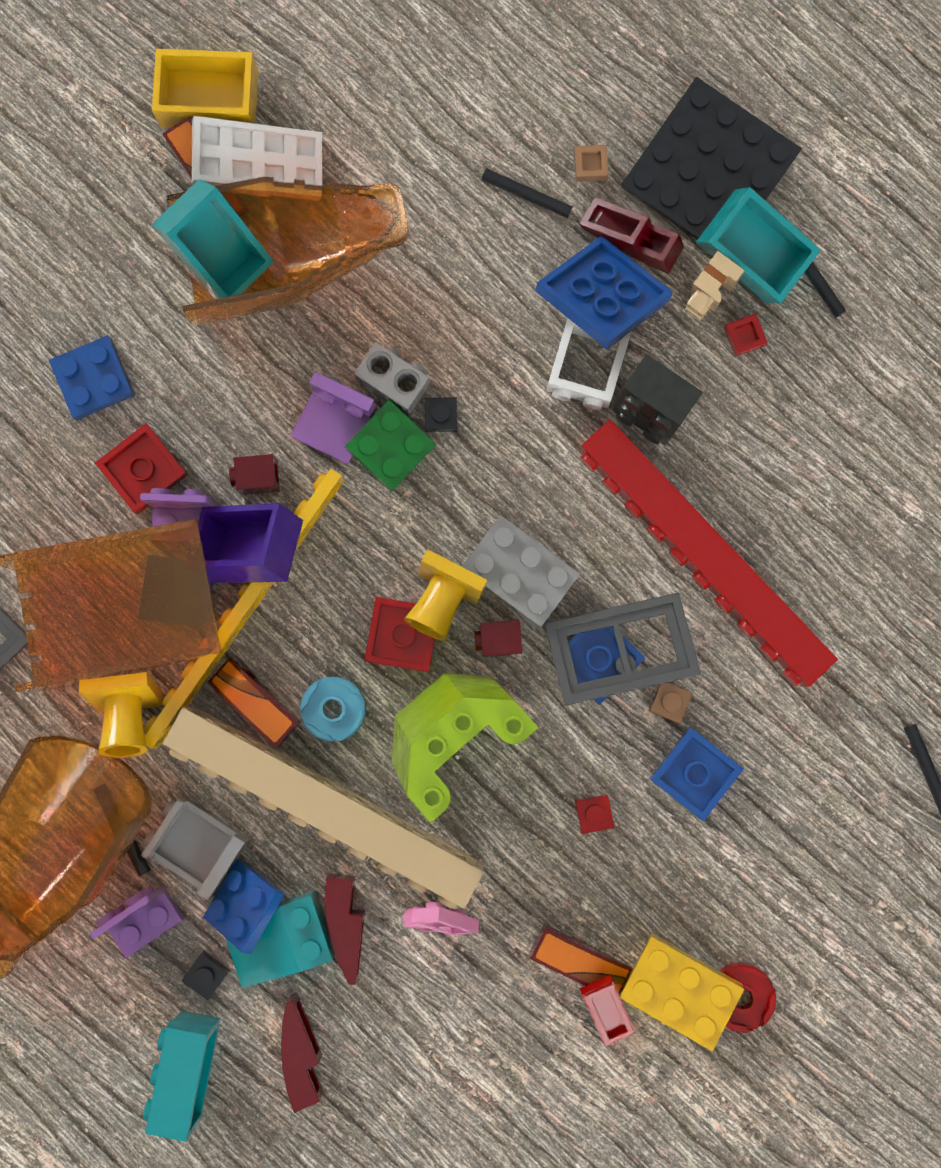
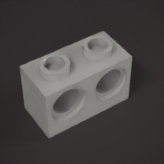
[354,342,431,416]

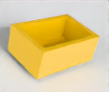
[152,49,259,128]
[620,933,744,1052]

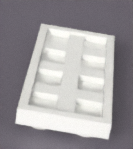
[192,116,322,199]

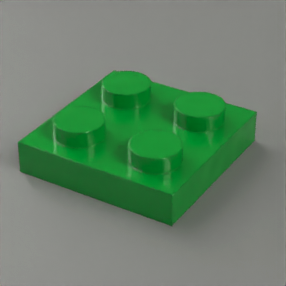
[344,400,436,492]

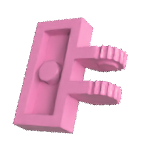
[402,902,479,935]

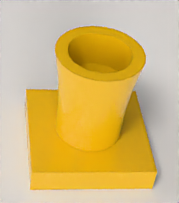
[404,549,487,641]
[79,672,164,758]

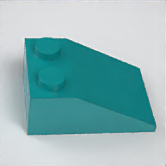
[226,889,335,988]

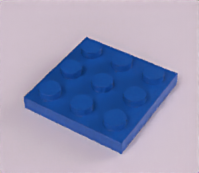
[535,236,673,350]

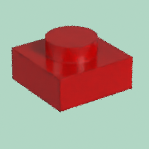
[724,313,768,357]
[575,794,615,834]

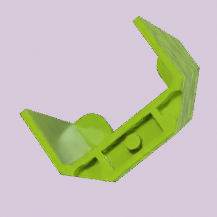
[392,673,539,823]

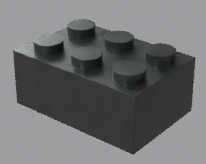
[612,354,703,445]

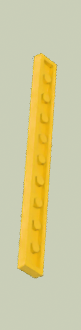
[143,469,345,749]

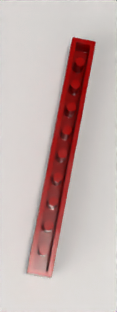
[579,419,838,687]

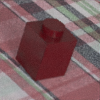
[229,454,280,495]
[474,620,522,657]

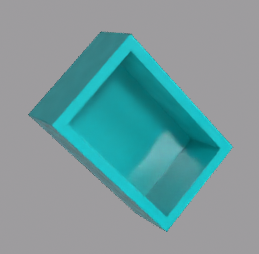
[151,179,274,306]
[696,187,821,303]
[143,1011,221,1142]

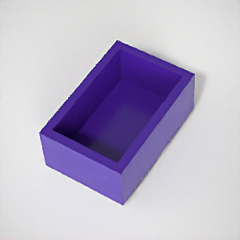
[185,503,303,583]

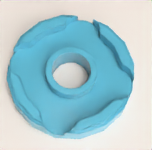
[300,677,366,742]

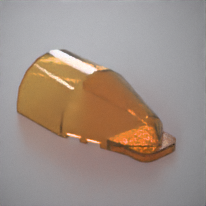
[166,177,409,326]
[0,735,152,980]

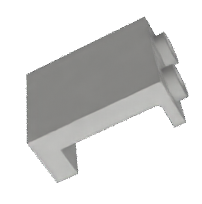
[141,797,250,901]

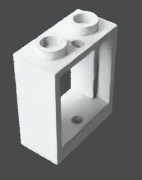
[546,318,632,410]

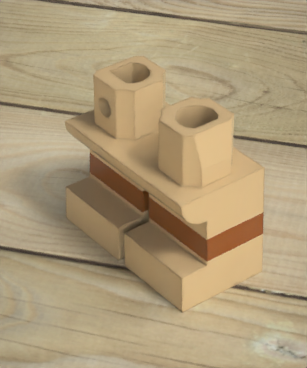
[684,251,744,322]

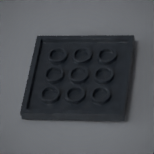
[621,76,802,240]

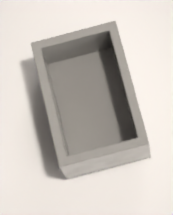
[462,515,580,629]

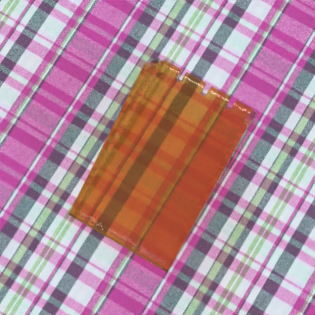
[0,519,221,693]

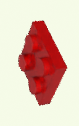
[95,423,188,515]
[364,597,435,672]

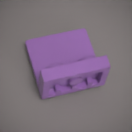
[291,371,377,464]
[140,488,220,543]
[90,885,184,958]

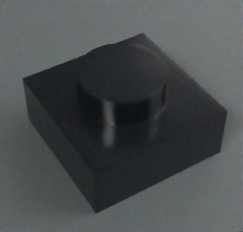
[425,397,457,432]
[181,951,230,1001]

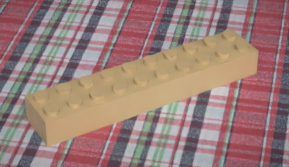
[162,707,484,910]

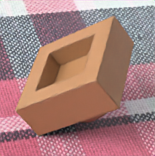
[574,145,608,182]
[648,683,693,724]

